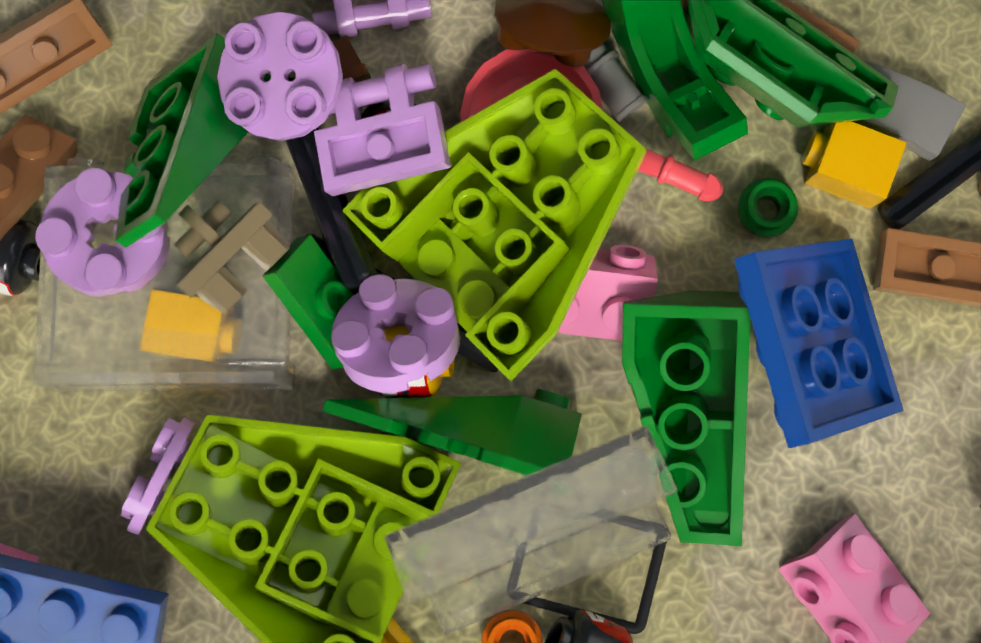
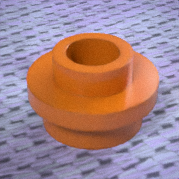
[482,610,543,643]

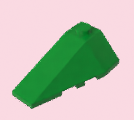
[115,33,271,248]
[622,291,751,546]
[322,389,582,487]

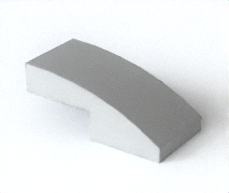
[852,60,966,161]

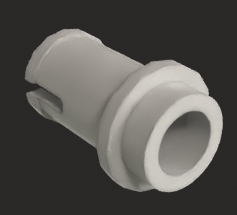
[583,44,648,123]

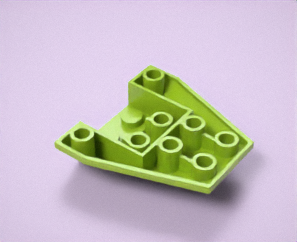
[342,69,647,381]
[146,415,462,643]

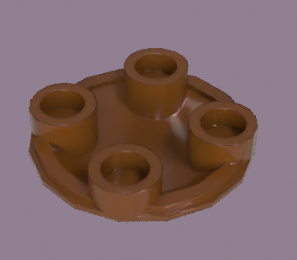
[494,0,611,67]

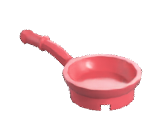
[460,48,724,202]

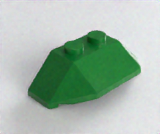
[687,0,899,128]

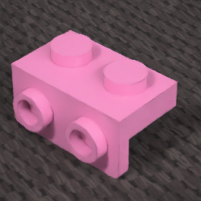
[558,245,658,341]
[780,513,930,643]

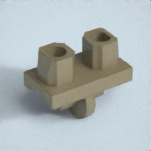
[174,200,289,314]

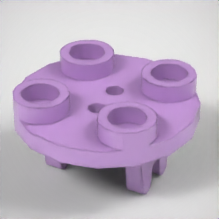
[217,12,343,141]
[121,417,195,535]

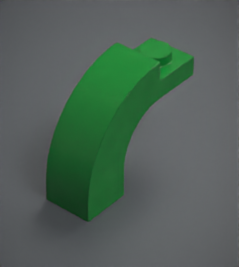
[602,0,748,161]

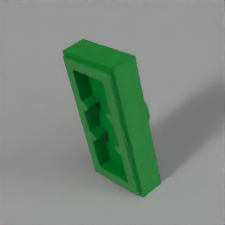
[262,234,354,369]

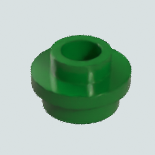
[737,178,798,238]

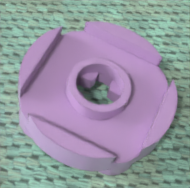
[35,168,170,297]
[331,274,460,393]

